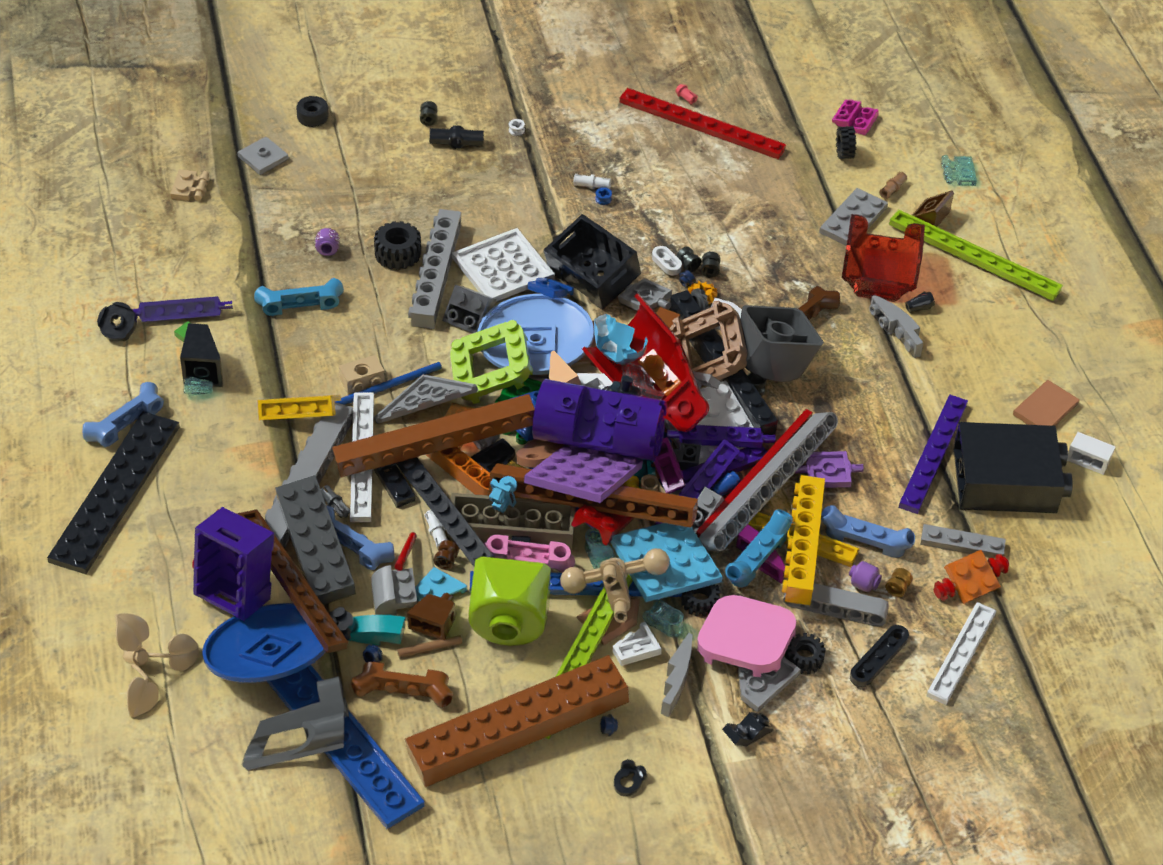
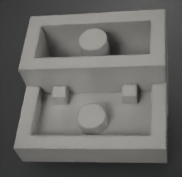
[371,565,417,615]

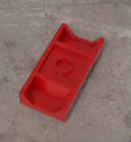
[571,504,635,546]

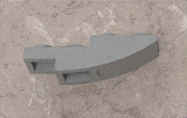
[869,295,923,358]

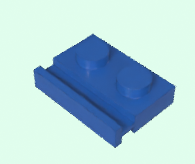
[528,278,574,299]

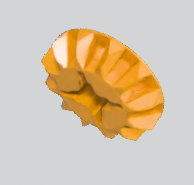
[688,280,717,304]

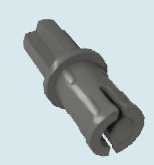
[321,485,350,518]

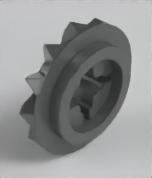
[691,288,709,311]

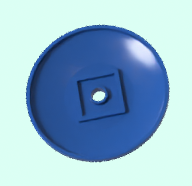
[203,603,326,683]

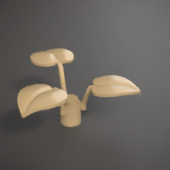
[115,613,199,717]

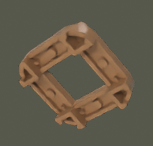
[670,301,747,388]

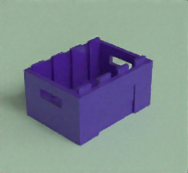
[193,507,274,621]

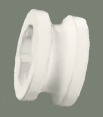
[509,119,525,136]

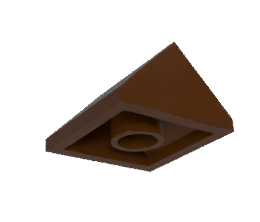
[912,190,954,227]

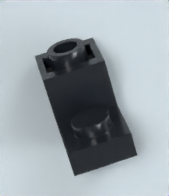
[674,443,701,470]
[722,712,774,747]

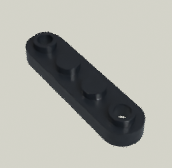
[850,625,909,687]

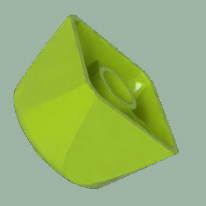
[469,557,551,646]

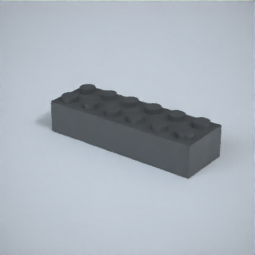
[275,475,356,605]

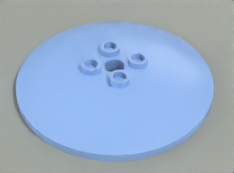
[478,294,594,375]

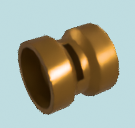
[885,568,913,597]

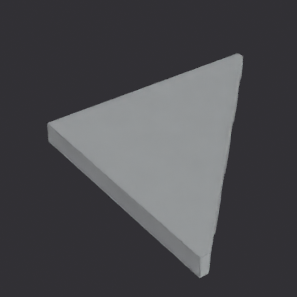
[374,374,478,424]

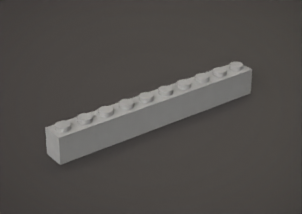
[265,402,353,549]

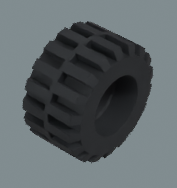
[374,221,421,270]

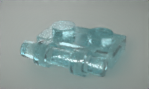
[941,155,977,186]

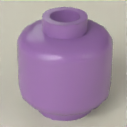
[849,561,882,592]

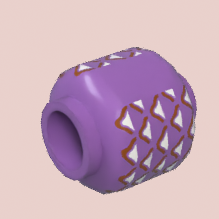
[315,228,340,256]

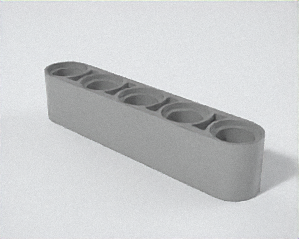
[783,583,889,627]

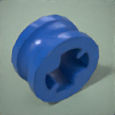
[595,187,612,205]

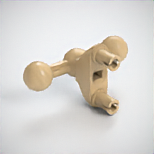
[560,548,670,623]

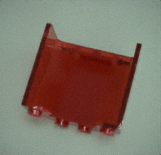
[841,214,925,302]

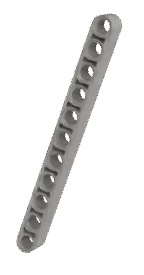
[699,412,838,551]

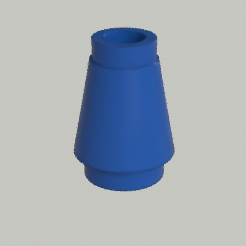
[711,471,741,497]

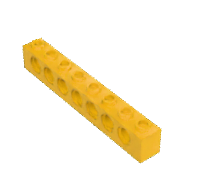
[782,475,825,605]

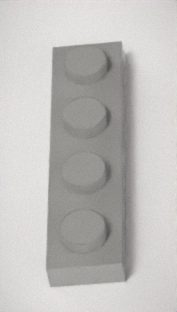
[920,524,1006,558]

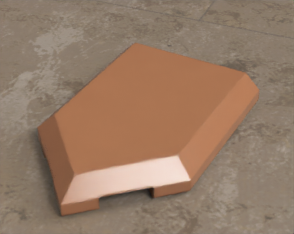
[577,598,640,645]

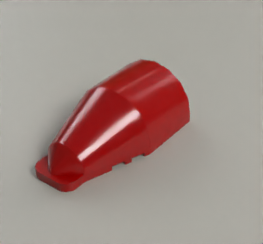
[582,294,709,432]

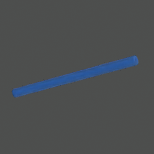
[335,362,442,405]

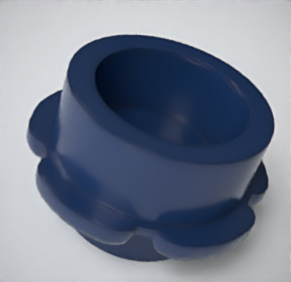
[679,270,696,287]
[363,645,383,663]
[600,714,618,736]

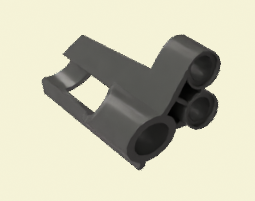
[242,677,349,770]

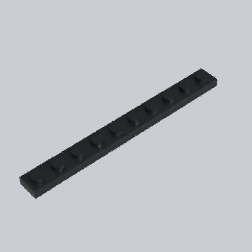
[396,457,494,567]

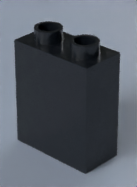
[953,422,1073,513]

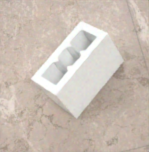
[1067,432,1115,475]

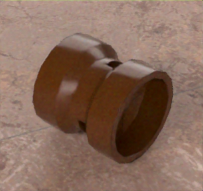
[433,540,460,570]

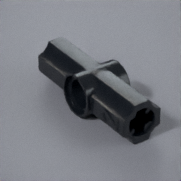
[429,125,484,149]

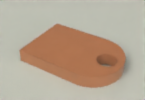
[516,439,564,467]

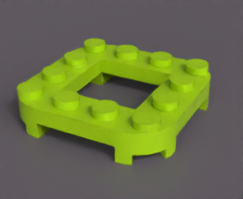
[450,320,533,404]

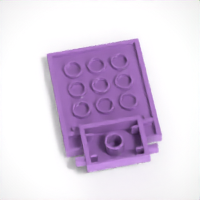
[524,445,643,503]

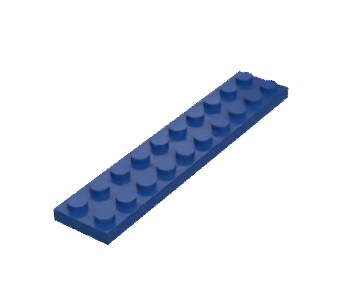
[267,665,425,829]

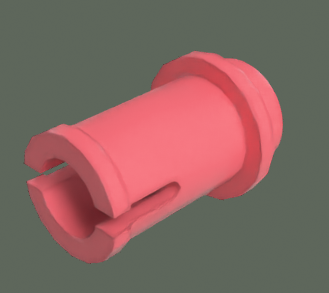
[675,84,698,105]

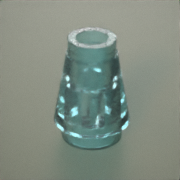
[183,377,213,396]

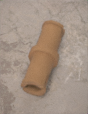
[879,172,907,199]

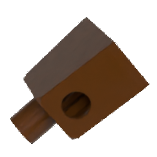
[407,593,456,641]

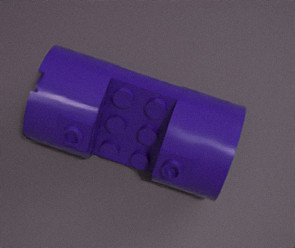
[533,379,667,462]

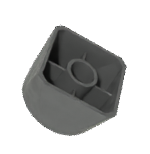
[740,305,824,382]

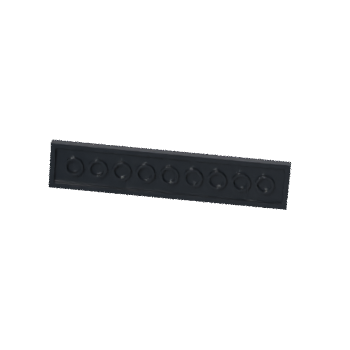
[47,411,180,574]

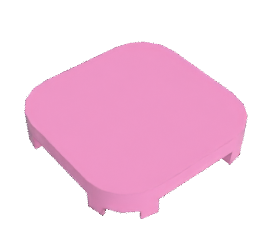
[697,595,796,677]

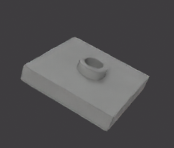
[237,137,289,175]

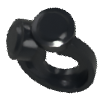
[614,759,647,796]

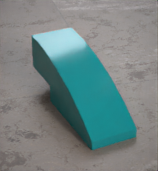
[348,615,405,646]

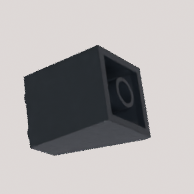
[180,323,223,387]

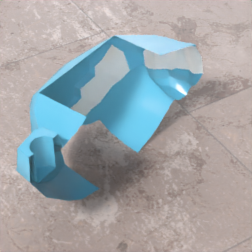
[594,314,648,366]

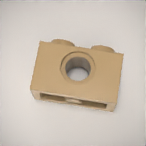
[339,355,385,395]

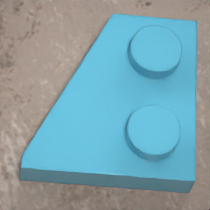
[415,567,467,603]

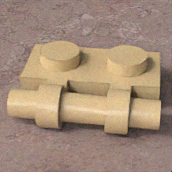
[171,169,210,201]

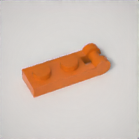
[638,349,681,397]

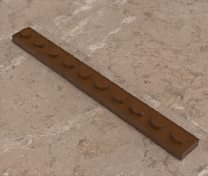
[238,509,348,653]

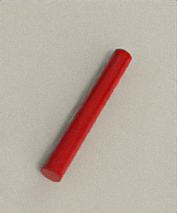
[394,532,417,571]

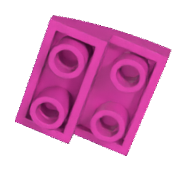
[832,99,879,135]

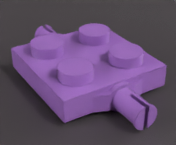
[794,451,864,488]

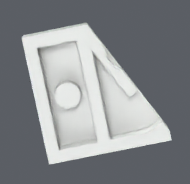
[613,622,661,666]

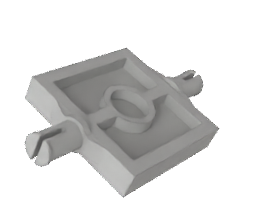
[618,278,672,311]

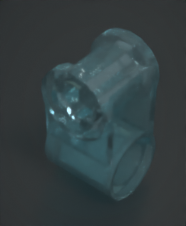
[584,528,615,569]
[642,599,684,637]

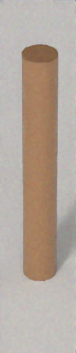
[397,635,462,658]

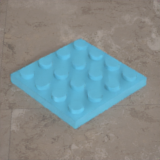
[610,523,723,602]

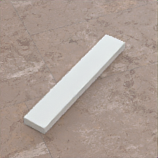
[926,602,997,705]

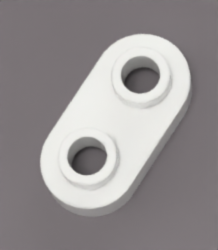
[652,246,682,275]

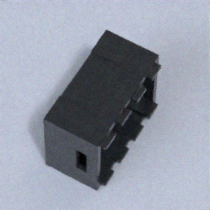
[543,214,641,310]

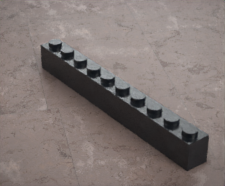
[669,290,778,436]

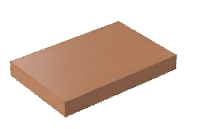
[1013,380,1080,426]

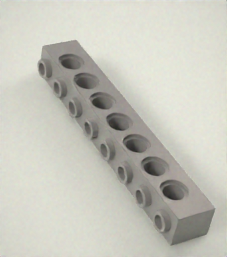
[408,209,461,329]

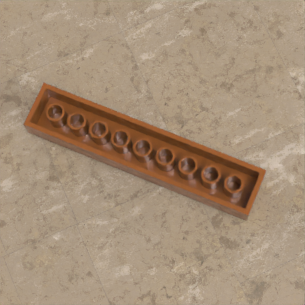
[405,655,629,787]

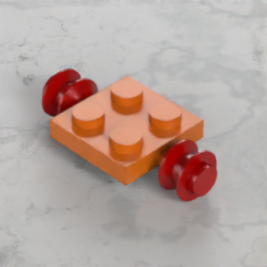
[933,550,1009,604]

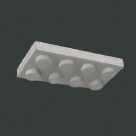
[819,188,888,248]

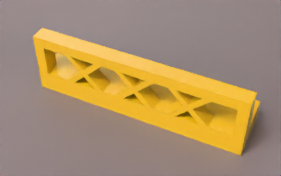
[257,394,341,420]

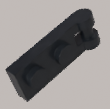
[374,463,415,508]

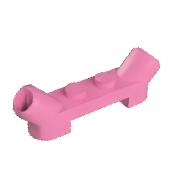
[483,535,575,573]

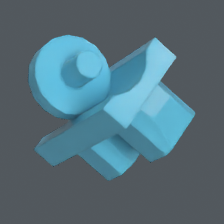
[489,476,517,513]

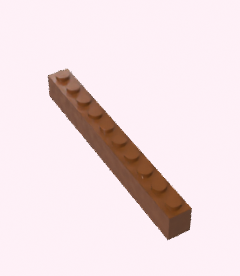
[332,394,535,478]
[489,463,698,528]

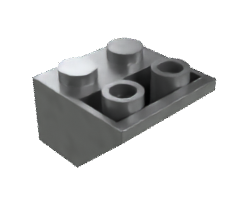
[442,285,496,333]

